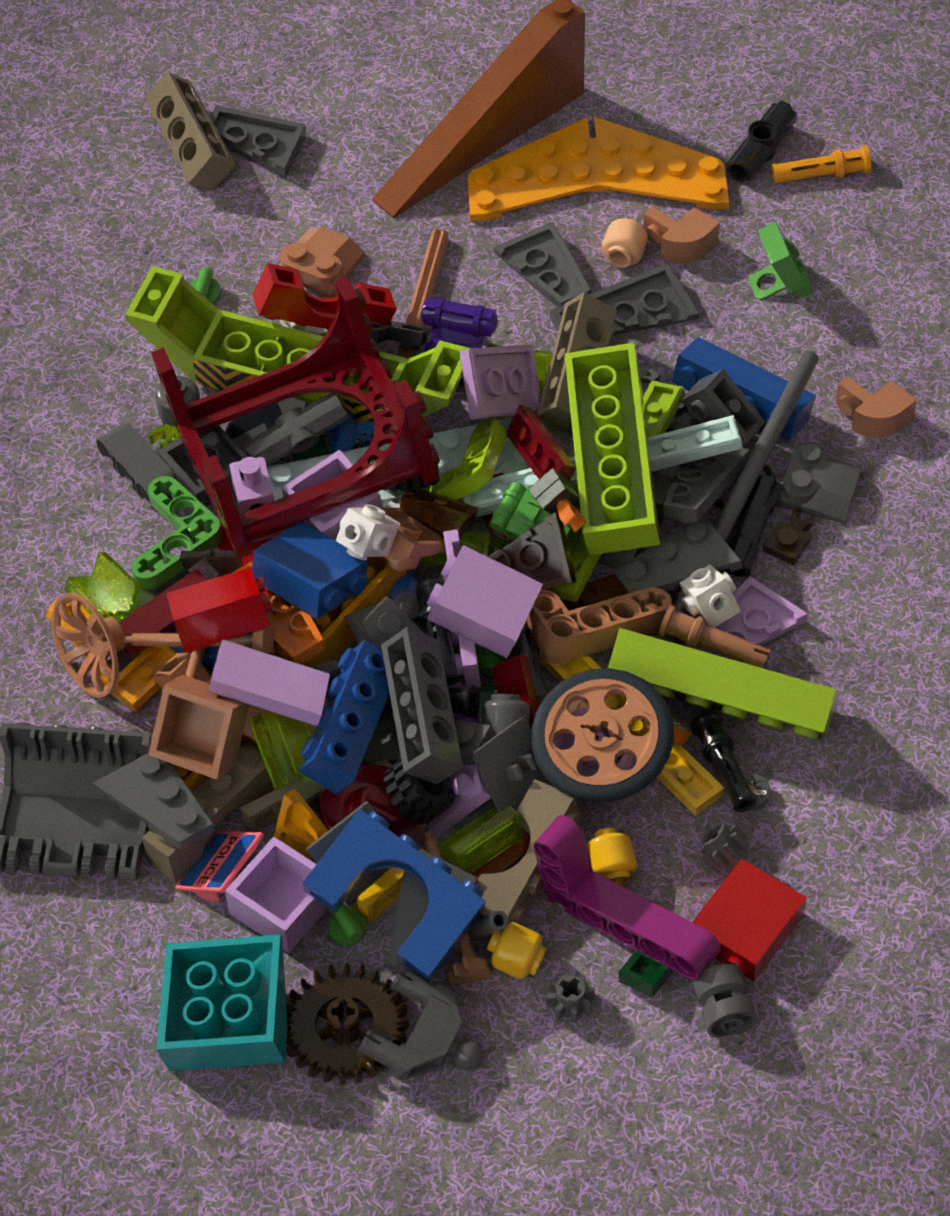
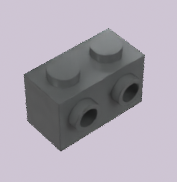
[680,369,765,445]

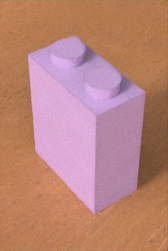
[427,545,543,658]

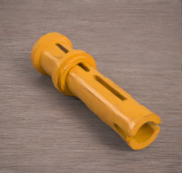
[771,145,871,184]

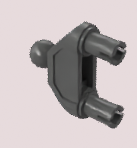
[357,966,483,1080]

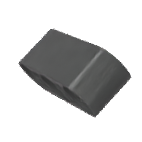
[96,422,180,509]

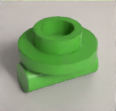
[190,267,221,303]
[328,903,367,946]

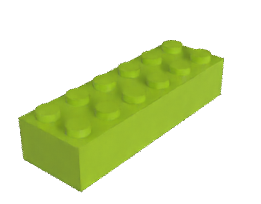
[564,343,660,555]
[608,628,839,740]

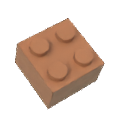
[148,675,249,780]

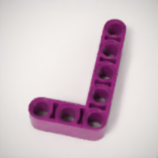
[533,815,721,980]

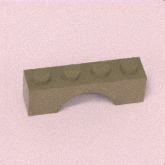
[142,741,280,883]
[475,779,580,931]

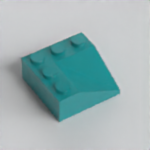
[156,934,288,1071]

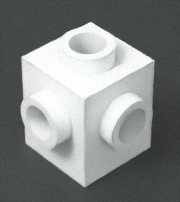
[335,504,401,560]
[680,564,741,628]

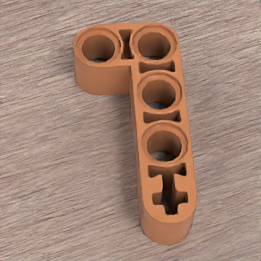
[523,587,672,663]

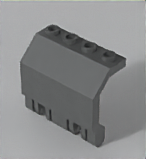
[0,722,152,881]

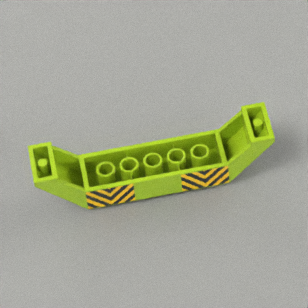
[125,266,471,434]

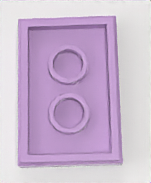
[459,345,541,420]
[208,639,330,726]

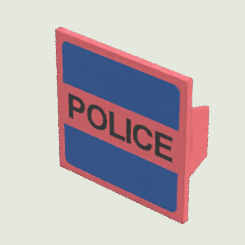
[174,831,264,902]

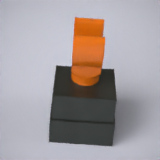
[529,468,587,532]

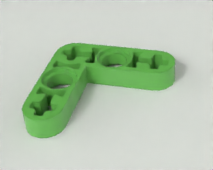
[132,476,223,590]

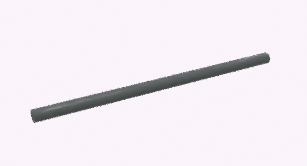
[656,350,819,643]

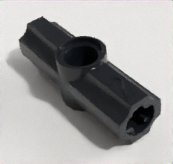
[726,101,797,183]

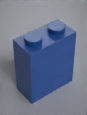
[252,521,368,619]

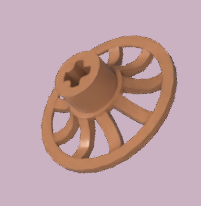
[52,592,125,698]

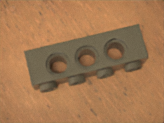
[145,72,236,191]
[537,292,617,434]

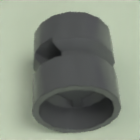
[692,964,757,1038]

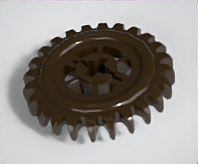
[286,962,410,1084]

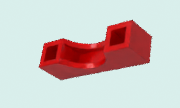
[253,263,397,331]

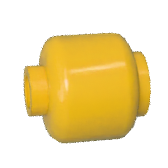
[587,828,638,885]
[486,922,547,980]

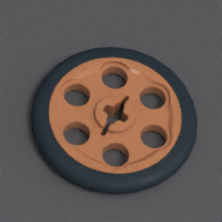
[531,668,674,802]

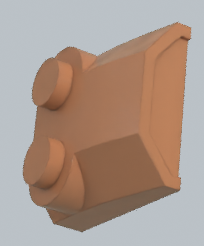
[278,227,365,297]
[381,508,446,572]

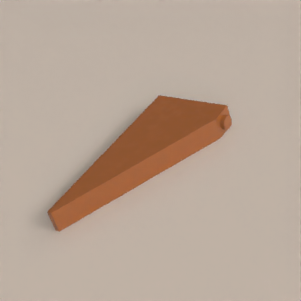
[372,0,585,218]

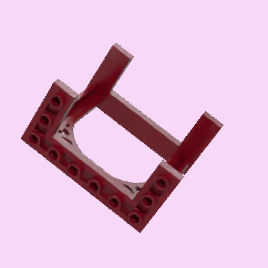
[150,277,440,559]

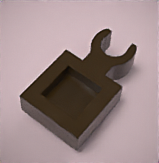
[763,507,815,565]

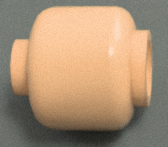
[602,218,648,268]

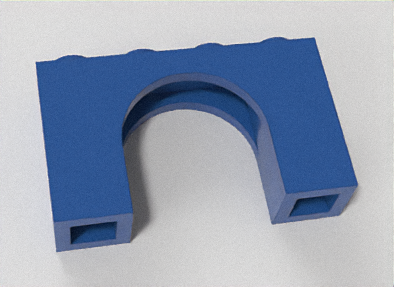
[302,809,486,982]

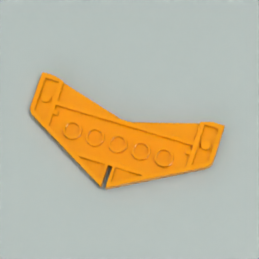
[468,116,729,221]

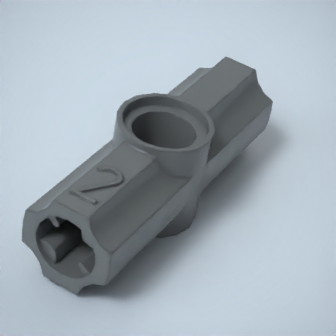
[244,393,350,467]

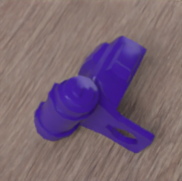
[421,297,499,385]

